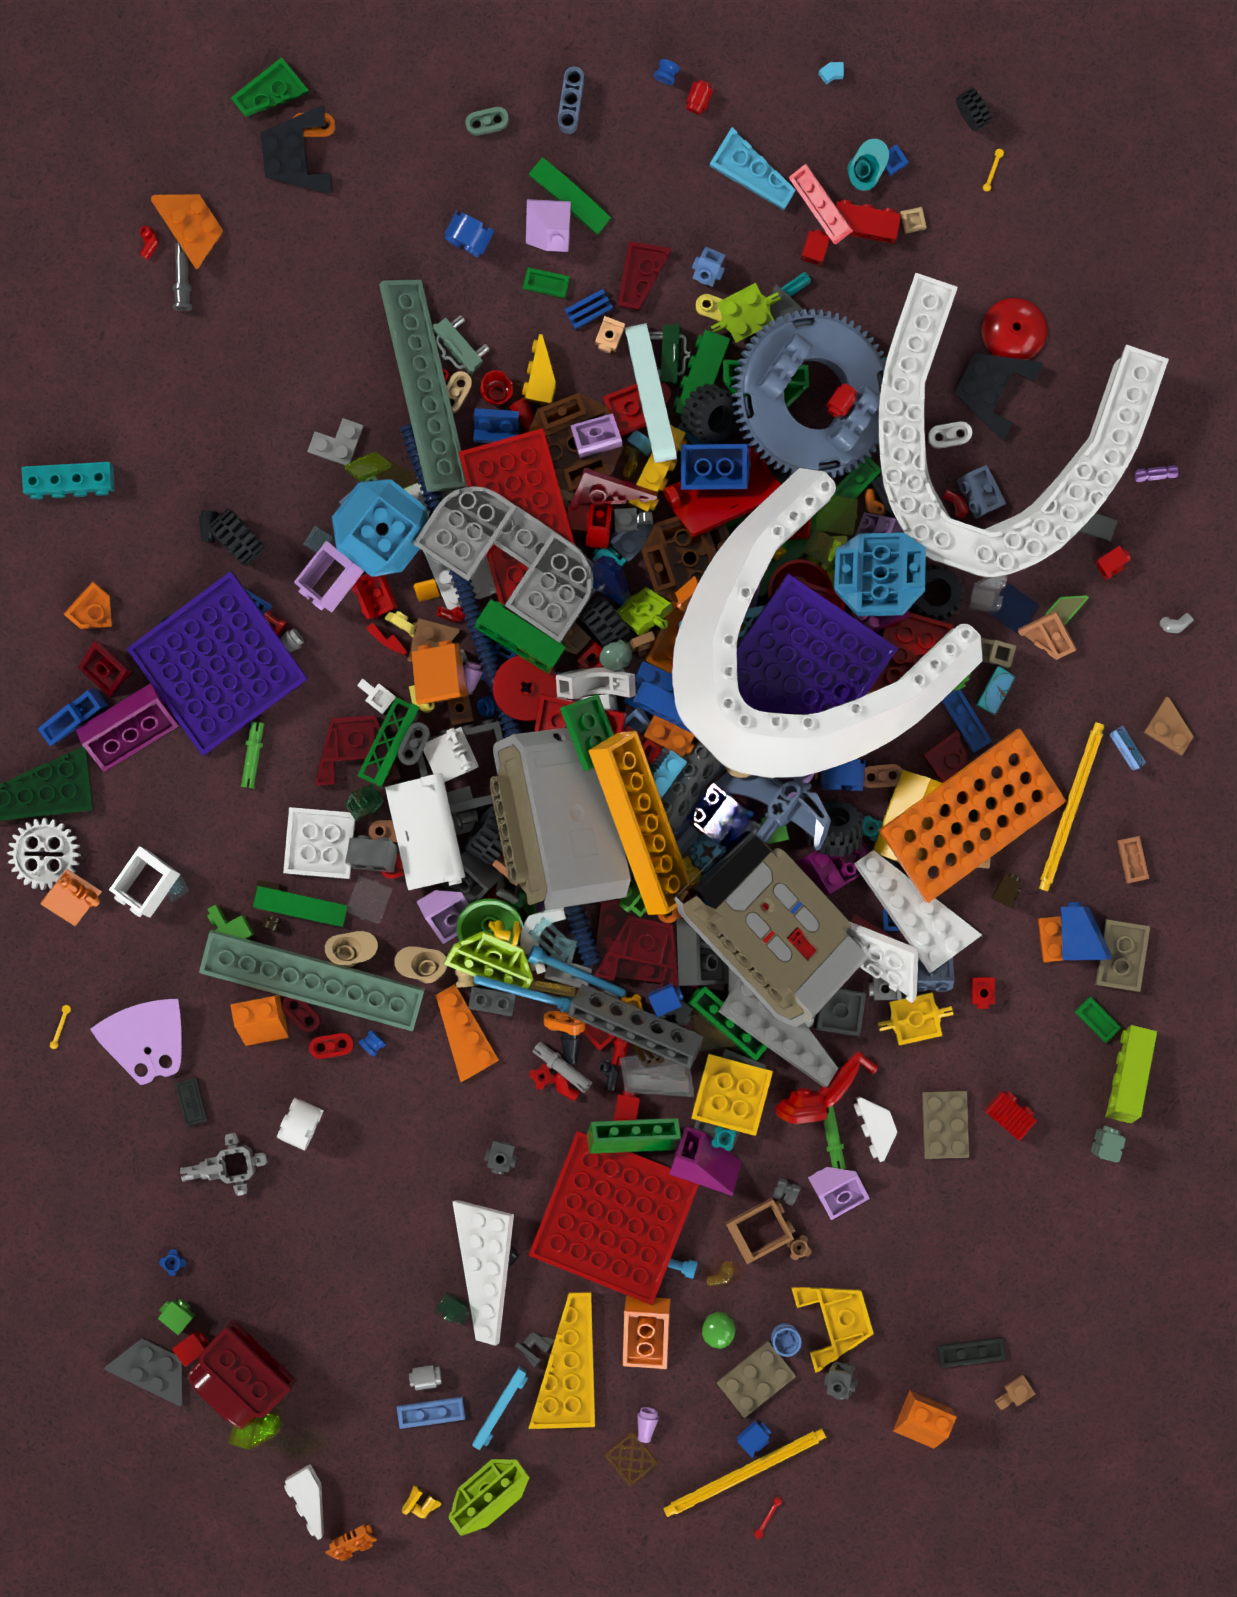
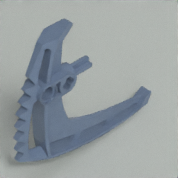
[672,764,831,851]

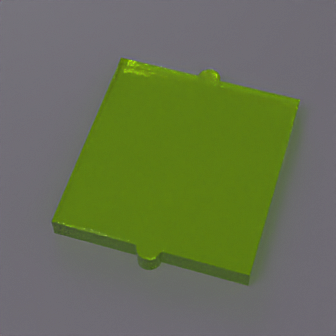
[344,452,392,482]
[815,496,858,535]

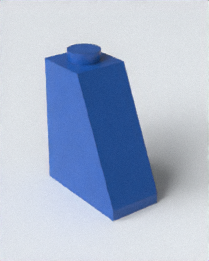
[1061,902,1112,960]

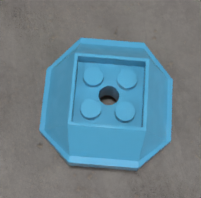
[332,479,428,577]
[834,533,926,616]

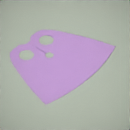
[90,999,182,1085]

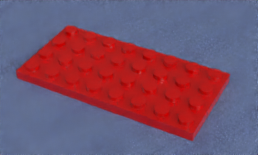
[458,428,590,614]

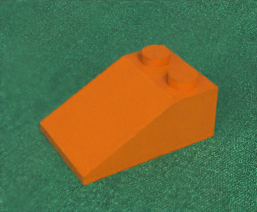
[623,1296,670,1369]

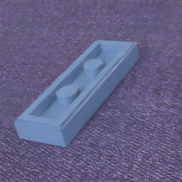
[397,1396,466,1429]

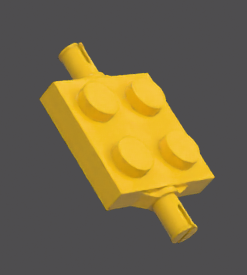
[878,992,953,1045]

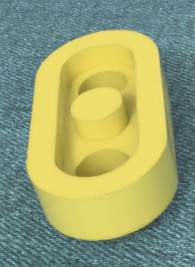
[696,294,723,322]

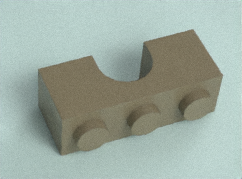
[954,628,1016,668]

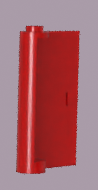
[663,449,781,537]

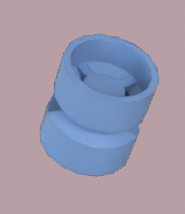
[771,1323,801,1357]

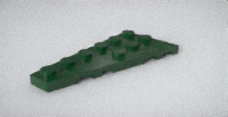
[0,746,94,821]

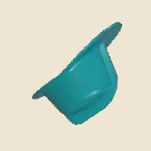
[847,139,889,191]

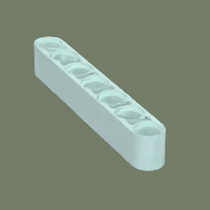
[625,323,677,463]

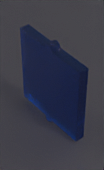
[987,583,1039,634]

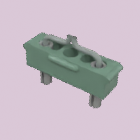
[433,315,489,376]

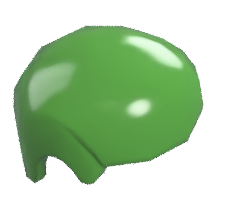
[702,1312,736,1349]

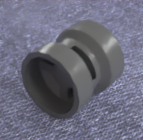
[772,1177,801,1206]

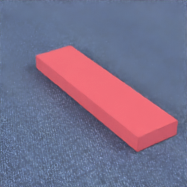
[788,164,853,245]

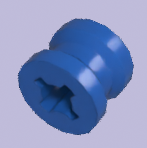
[654,59,680,85]
[359,1029,387,1057]

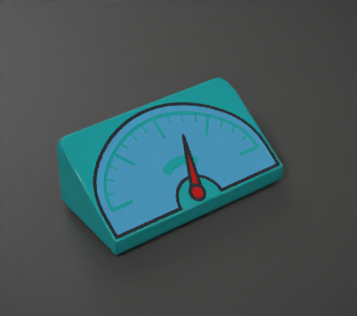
[976,666,1015,715]

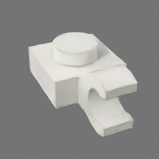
[357,679,395,714]

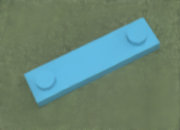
[472,1366,528,1450]

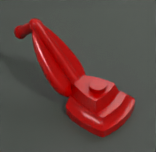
[775,1052,878,1124]

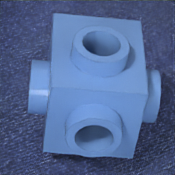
[692,247,726,287]

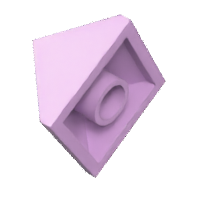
[570,413,622,459]

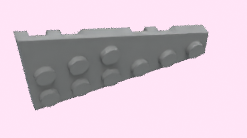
[718,979,838,1087]

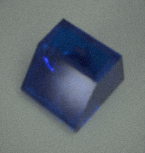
[686,783,754,848]

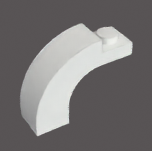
[556,667,636,700]
[520,903,567,974]

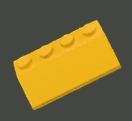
[873,770,943,862]

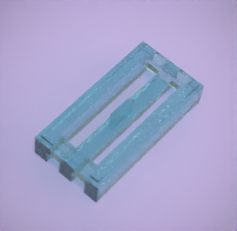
[528,916,576,962]

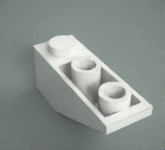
[284,1464,324,1540]

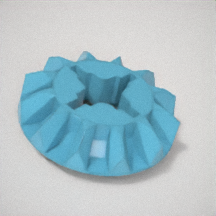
[690,834,724,869]

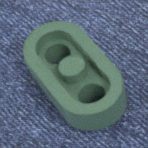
[465,107,509,136]

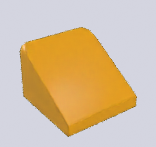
[414,579,440,602]

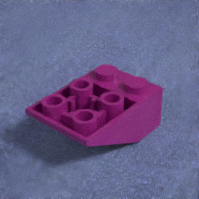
[795,839,870,896]
[669,1126,742,1196]

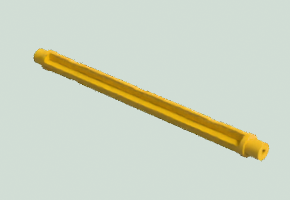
[1039,722,1105,892]
[663,1429,826,1517]

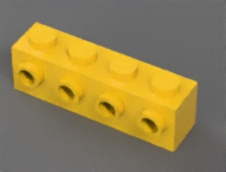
[628,425,688,513]

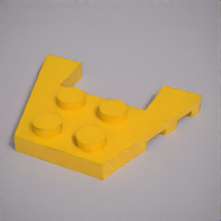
[791,1287,874,1372]

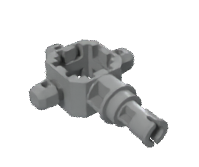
[180,1133,268,1196]

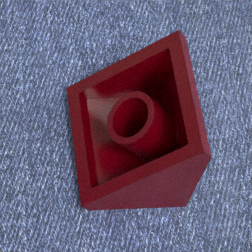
[78,640,133,697]

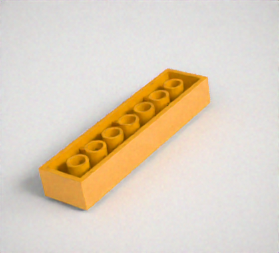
[589,731,690,915]

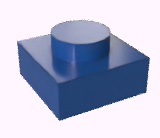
[885,144,909,176]

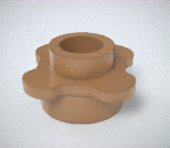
[787,1235,812,1260]

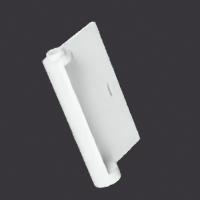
[385,773,465,890]

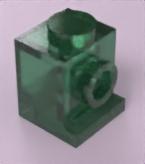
[344,784,384,821]
[434,1291,470,1324]

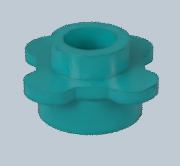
[863,816,883,841]
[712,1126,736,1151]

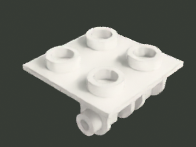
[423,727,479,782]

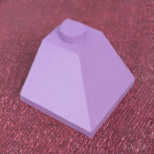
[526,199,571,252]
[417,890,470,944]
[808,1167,870,1220]

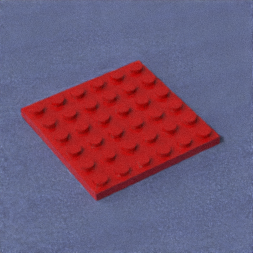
[528,1131,699,1305]

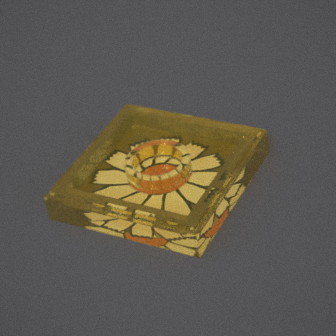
[530,979,578,997]

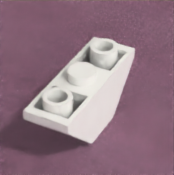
[853,1096,897,1162]

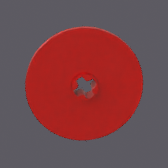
[493,656,557,721]

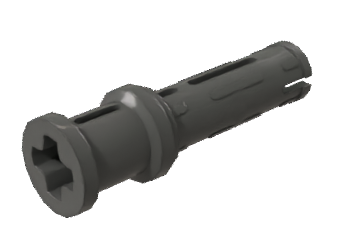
[172,243,192,311]

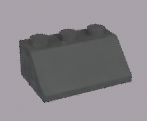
[677,919,729,986]

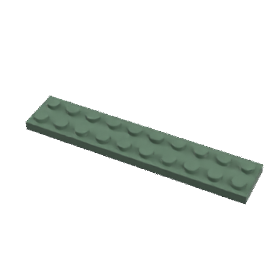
[379,280,468,492]
[199,930,425,1031]

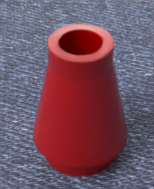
[509,398,534,432]

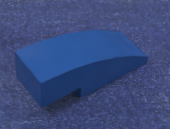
[38,688,108,746]

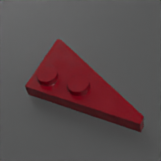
[570,468,658,507]

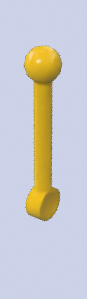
[983,149,1004,192]
[50,1005,71,1049]

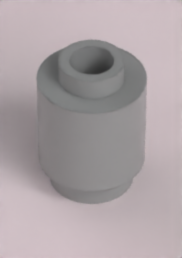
[409,1365,442,1390]

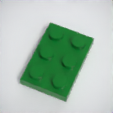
[560,694,614,771]

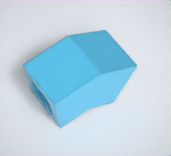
[818,62,844,85]
[627,430,652,456]

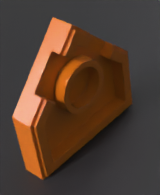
[64,582,112,629]

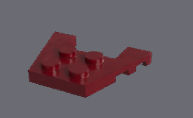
[315,715,401,786]
[595,916,679,988]

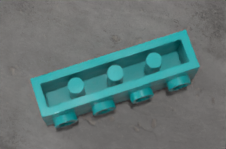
[22,462,115,499]

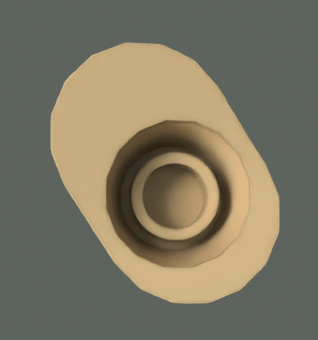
[325,931,378,968]
[395,947,447,983]

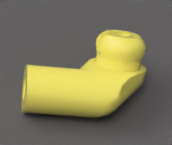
[409,685,435,713]

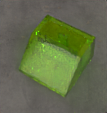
[228,1414,284,1450]

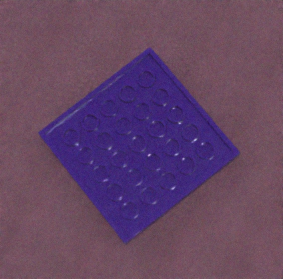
[127,571,309,756]
[736,573,898,715]

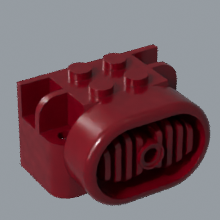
[188,1319,297,1430]

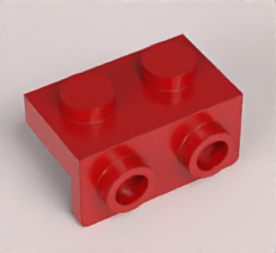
[352,573,398,619]

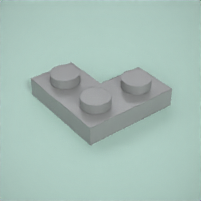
[307,418,364,467]
[544,935,593,988]

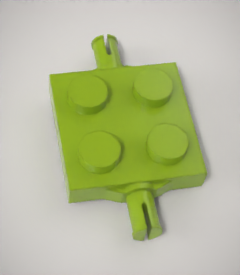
[711,283,781,343]
[616,587,674,636]

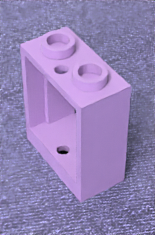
[294,541,364,612]

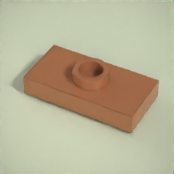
[1117,836,1149,883]

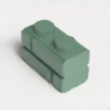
[1091,1125,1126,1163]

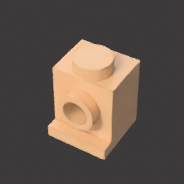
[595,316,625,353]

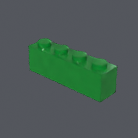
[673,330,730,417]
[474,600,566,675]
[685,985,768,1061]
[587,1118,681,1154]

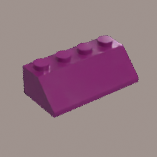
[76,684,179,772]

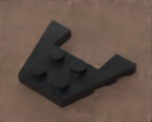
[261,106,333,194]
[955,353,1044,441]

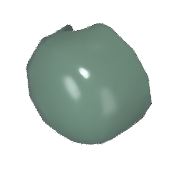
[600,640,633,671]

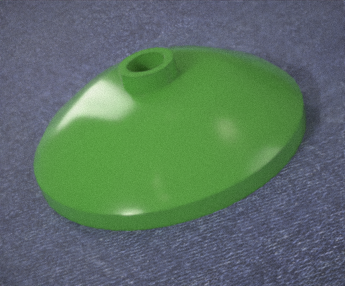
[457,898,523,945]

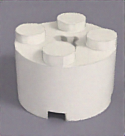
[277,1098,323,1150]

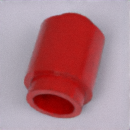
[686,80,713,115]
[827,383,857,418]

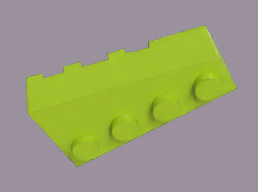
[1105,1025,1157,1124]

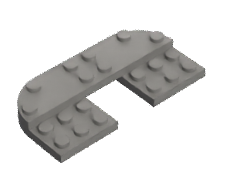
[413,487,593,643]

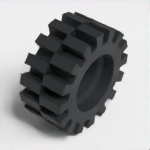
[956,88,992,132]

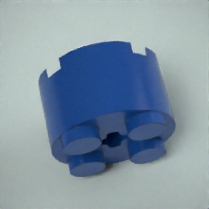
[444,210,495,258]
[820,759,865,791]

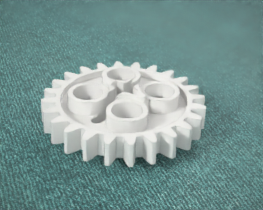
[7,818,81,890]

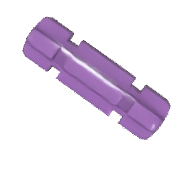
[1135,465,1179,482]

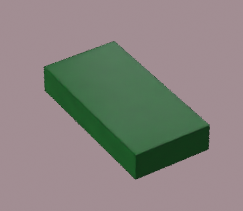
[523,267,570,299]
[1074,996,1121,1043]

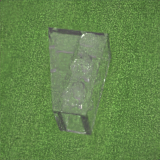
[620,1053,694,1097]

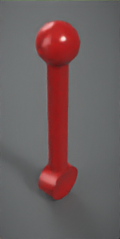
[754,1497,782,1539]

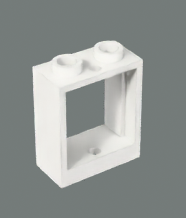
[109,846,180,917]

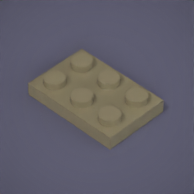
[1095,919,1150,992]
[922,1091,969,1159]
[716,1341,796,1418]

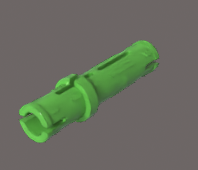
[240,721,265,789]
[823,1106,847,1169]

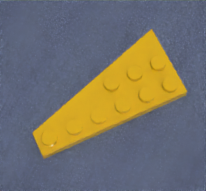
[529,1292,595,1429]

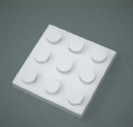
[283,807,356,879]

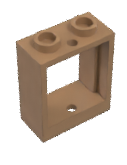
[725,1198,795,1264]

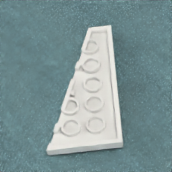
[854,850,982,973]
[846,922,919,1003]
[452,1200,514,1345]

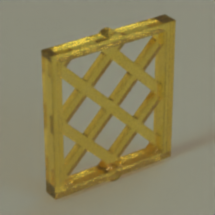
[604,1432,658,1487]

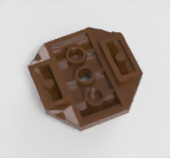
[529,393,624,492]
[641,516,730,603]

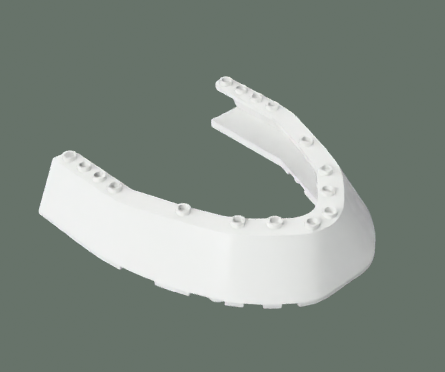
[879,273,1169,577]
[672,468,983,778]

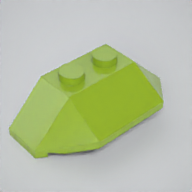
[444,931,533,989]
[448,1459,530,1536]

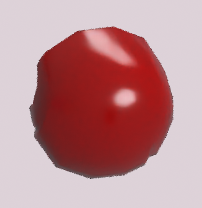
[480,370,513,406]

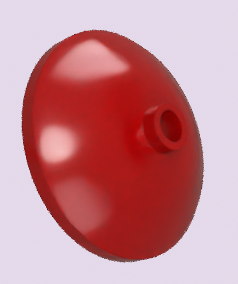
[981,298,1047,360]

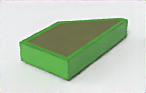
[1045,595,1089,625]

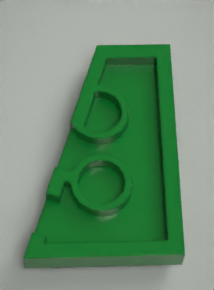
[231,57,310,117]

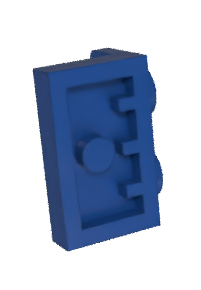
[474,408,519,443]

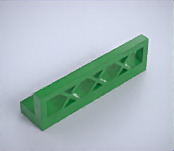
[357,697,420,788]

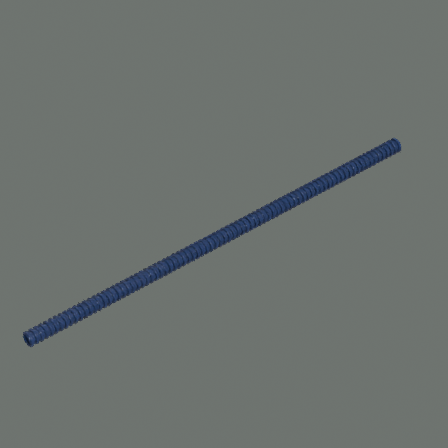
[400,424,602,967]

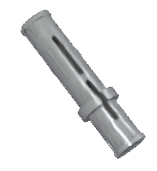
[533,1041,592,1093]

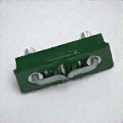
[649,323,690,387]

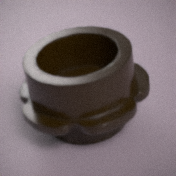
[262,915,283,933]

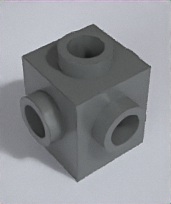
[484,1139,517,1175]
[824,1361,858,1400]

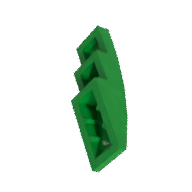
[529,157,611,235]
[253,886,348,927]

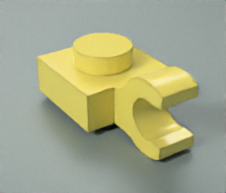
[385,611,417,638]

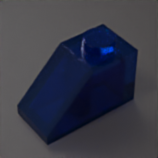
[592,555,631,605]

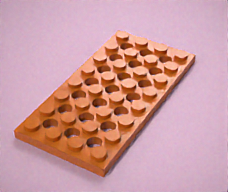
[879,729,1066,903]

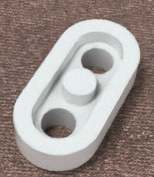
[928,422,972,449]

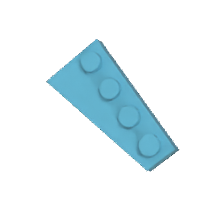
[709,127,796,210]

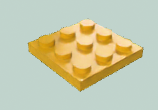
[691,1054,773,1136]

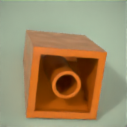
[412,640,469,705]
[230,995,289,1046]
[893,1390,957,1449]

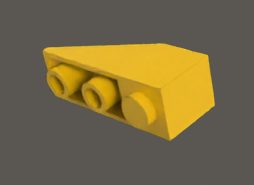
[522,334,556,406]

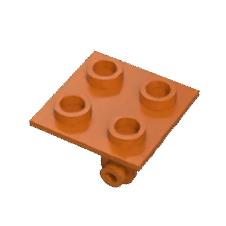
[40,869,102,926]
[325,1524,377,1561]

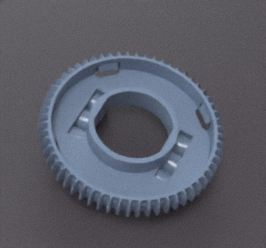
[731,309,887,478]

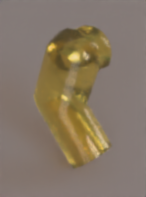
[622,444,640,478]
[706,1261,735,1287]

